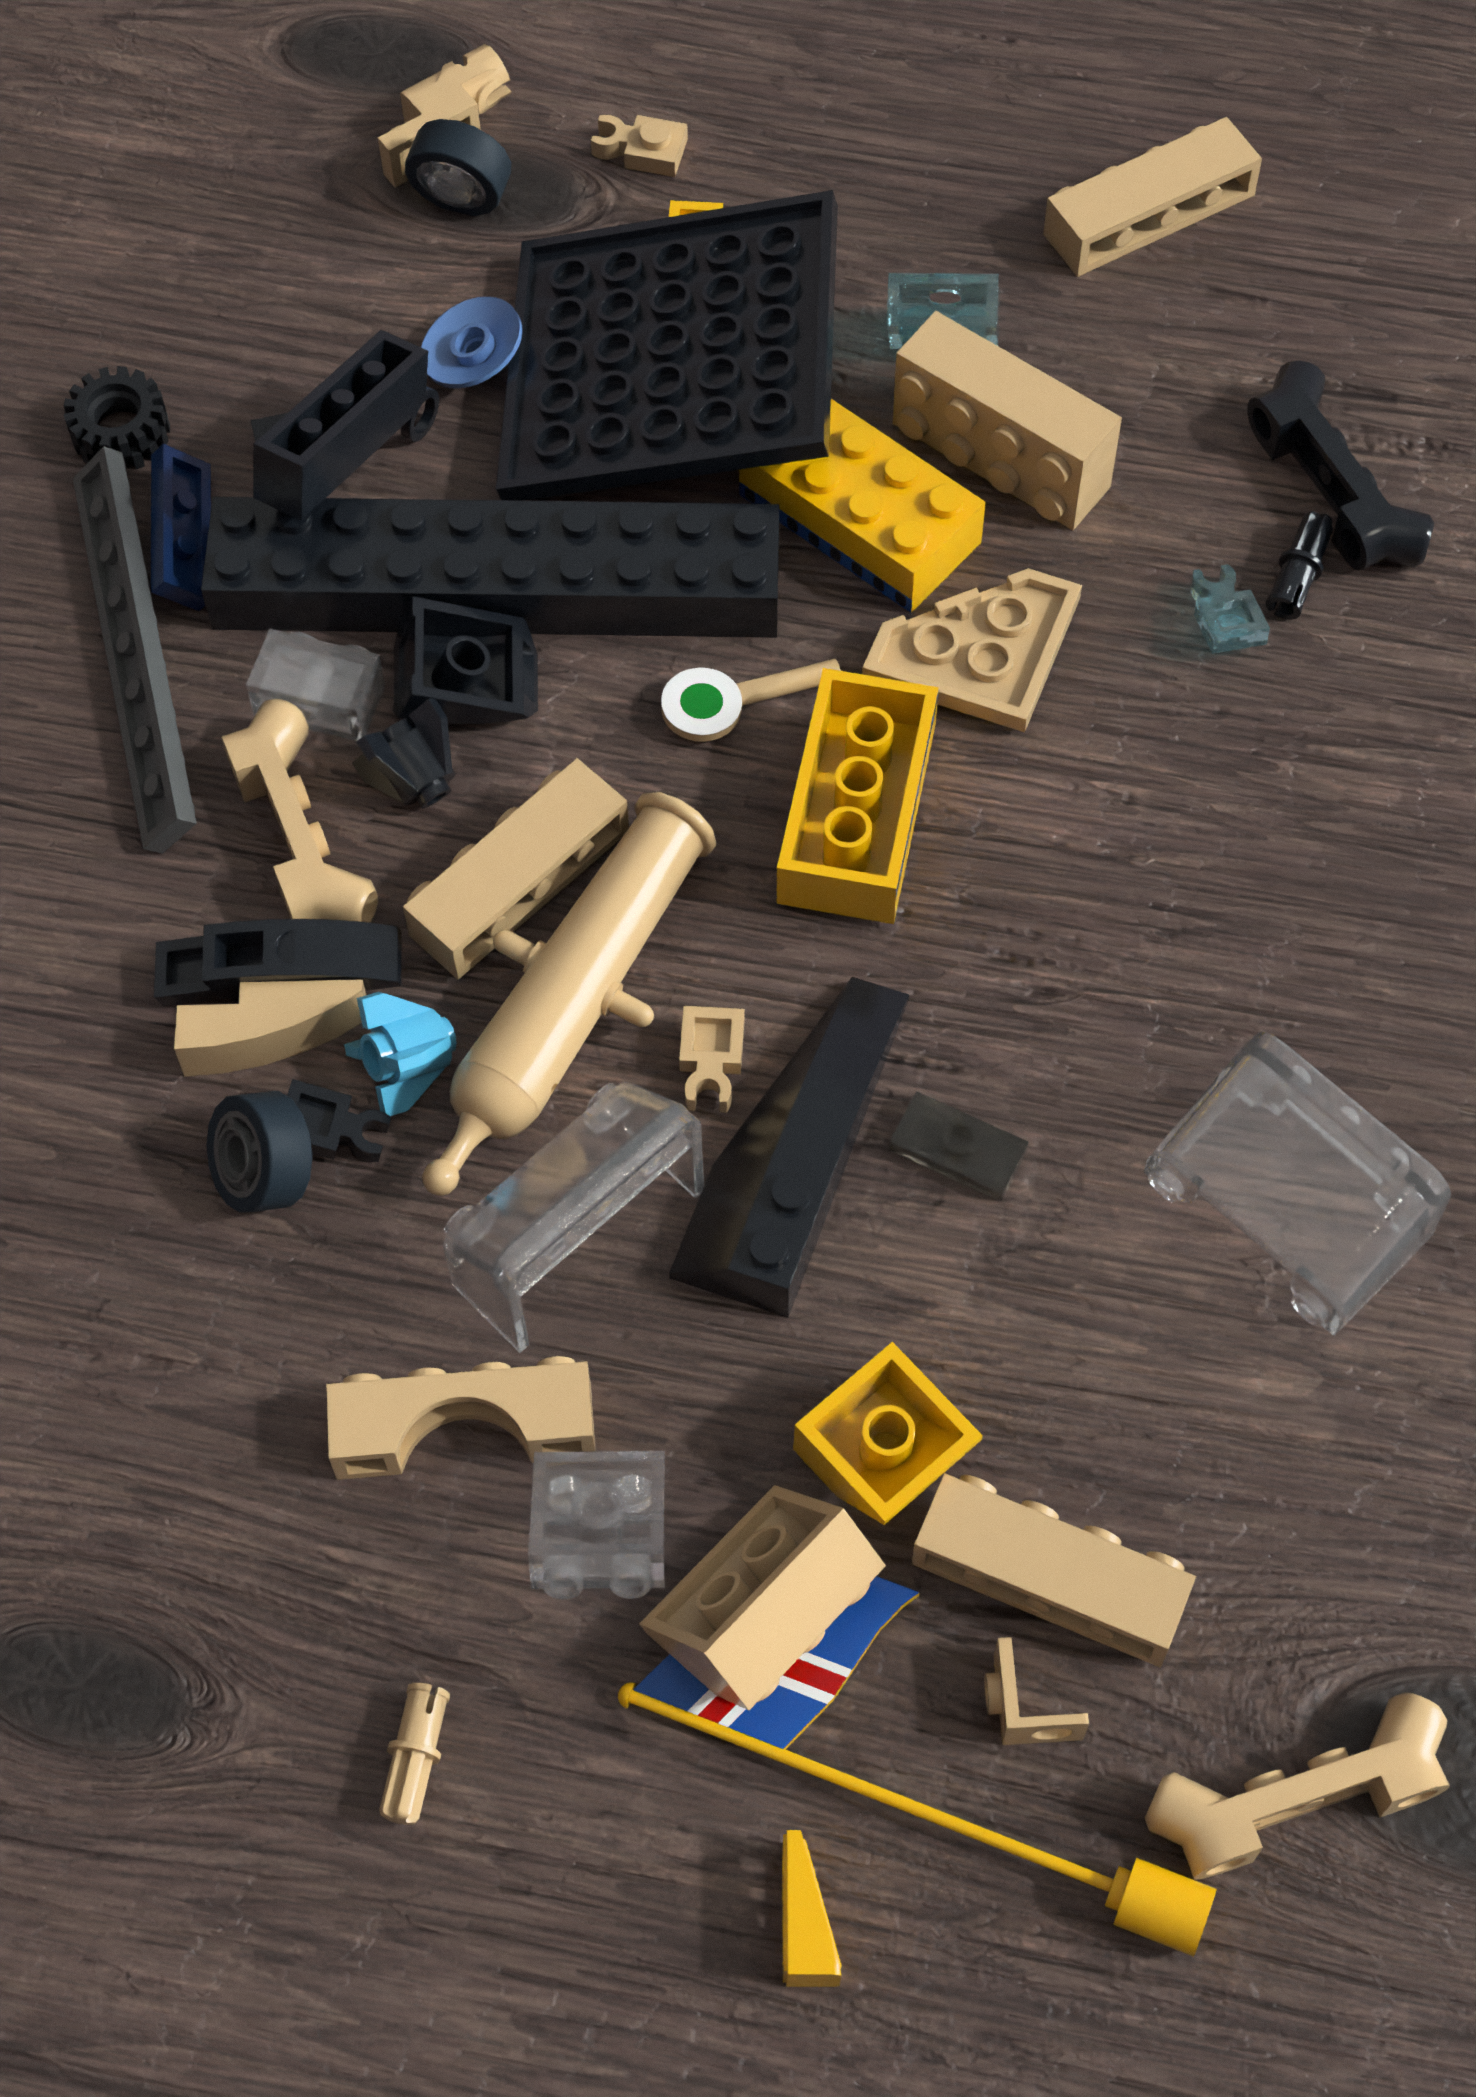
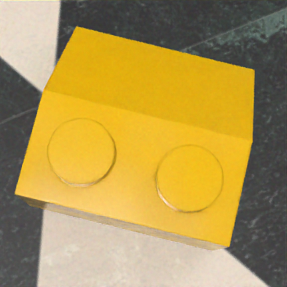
[793,1342,983,1525]

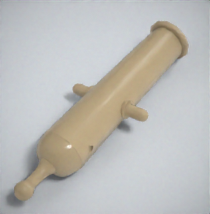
[422,792,716,1196]

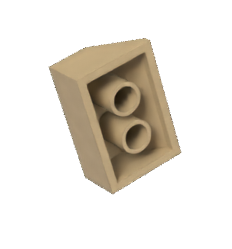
[639,1485,886,1710]

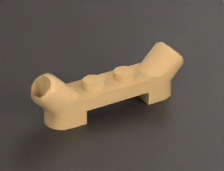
[221,699,378,923]
[1145,1693,1450,1880]

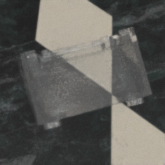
[1144,1032,1451,1336]

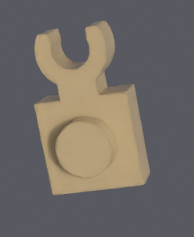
[591,115,688,177]
[679,1006,745,1113]

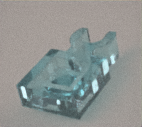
[1190,564,1270,654]

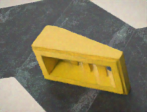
[782,1830,842,1987]

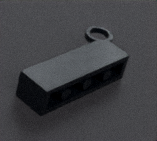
[253,330,439,521]

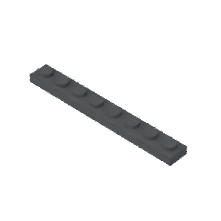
[73,446,197,854]

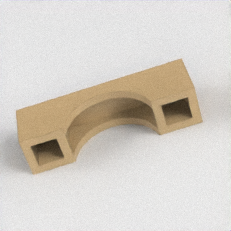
[326,1356,596,1480]

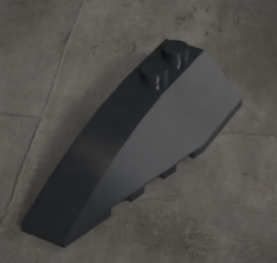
[669,977,909,1318]

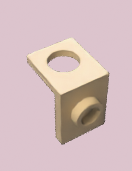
[984,1637,1089,1745]

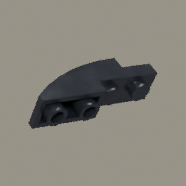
[154,919,402,1007]

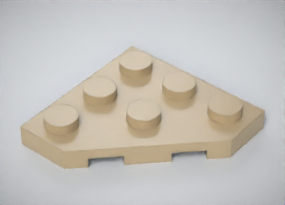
[862,568,1082,733]

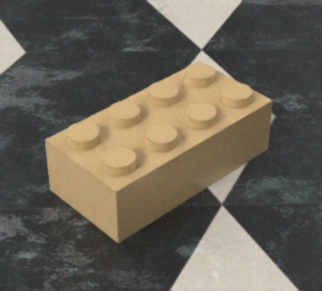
[892,311,1122,530]

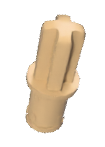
[379,1683,450,1825]

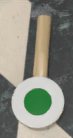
[661,659,841,742]

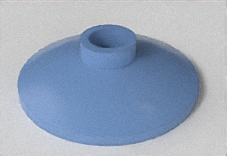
[421,297,522,388]

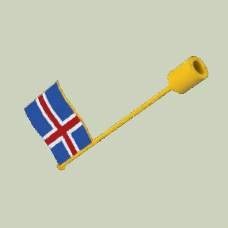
[618,1576,1217,1957]

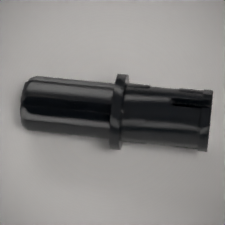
[1265,511,1333,620]

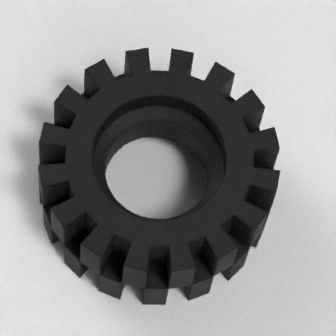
[63,366,170,472]

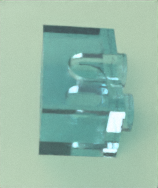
[886,273,1000,349]

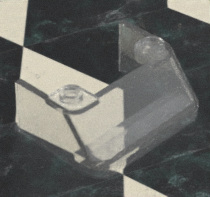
[443,1081,704,1353]

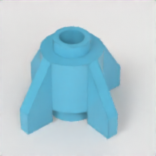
[344,992,457,1116]

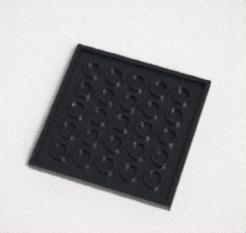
[496,190,838,501]

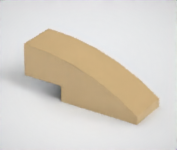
[174,979,366,1077]

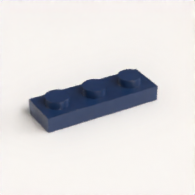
[151,444,211,611]

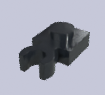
[287,1079,391,1162]

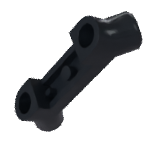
[1247,360,1435,571]

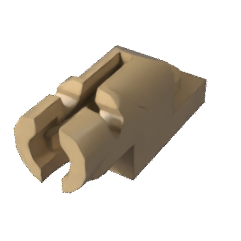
[378,44,511,187]

